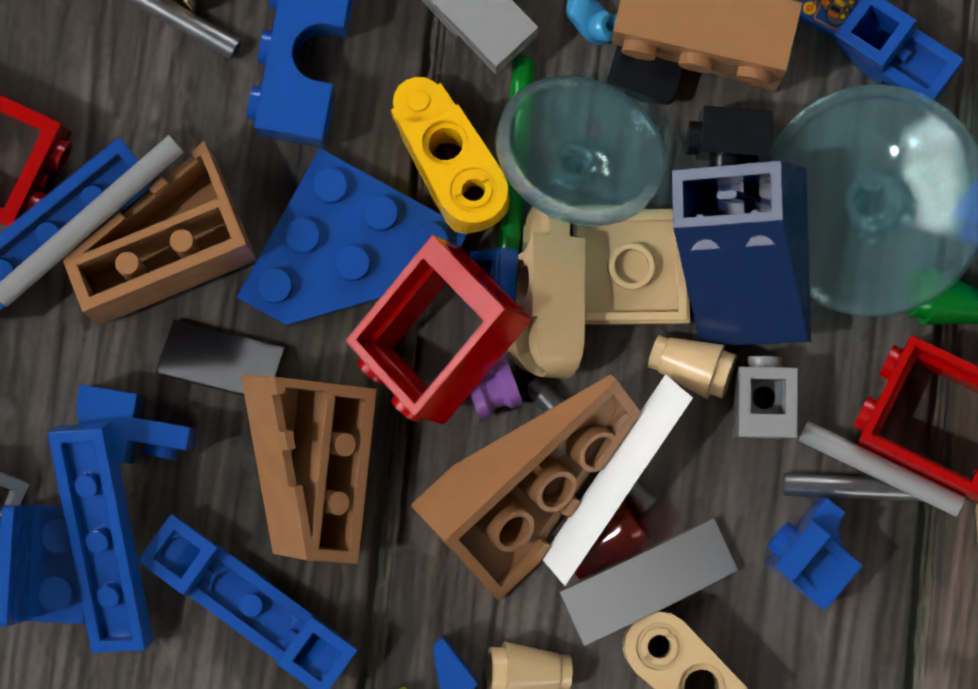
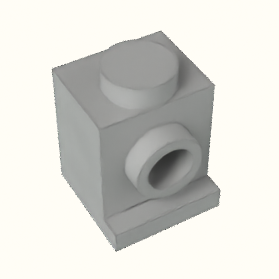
[732,356,798,439]

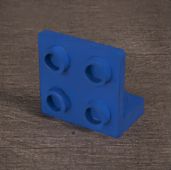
[0,504,85,627]

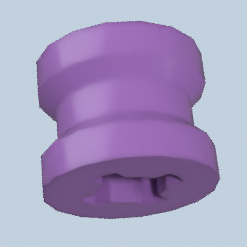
[470,354,523,421]

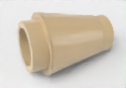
[648,335,737,399]
[485,641,573,689]

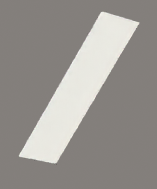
[542,374,693,586]

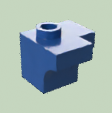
[764,497,863,611]

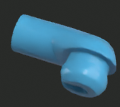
[566,0,617,45]

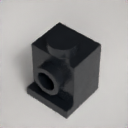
[686,106,773,167]

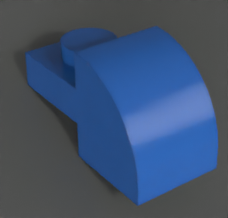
[835,0,964,111]
[76,384,197,464]

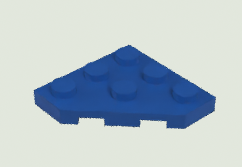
[236,148,469,327]

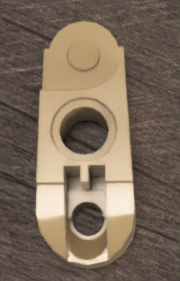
[508,202,585,379]
[622,610,748,689]

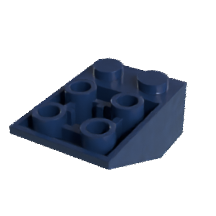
[672,161,811,346]

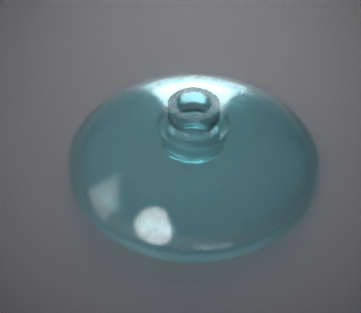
[495,76,665,226]

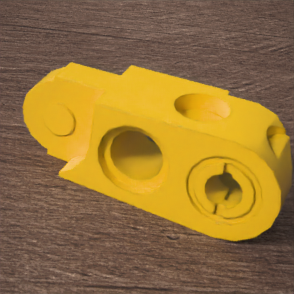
[391,77,510,235]

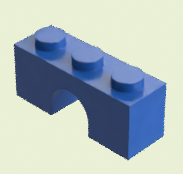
[247,0,354,149]

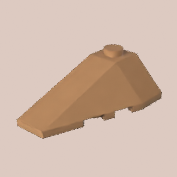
[410,374,641,601]

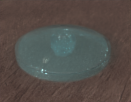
[770,85,978,317]

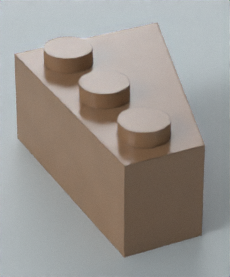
[612,0,802,92]
[62,140,257,326]
[241,375,377,564]

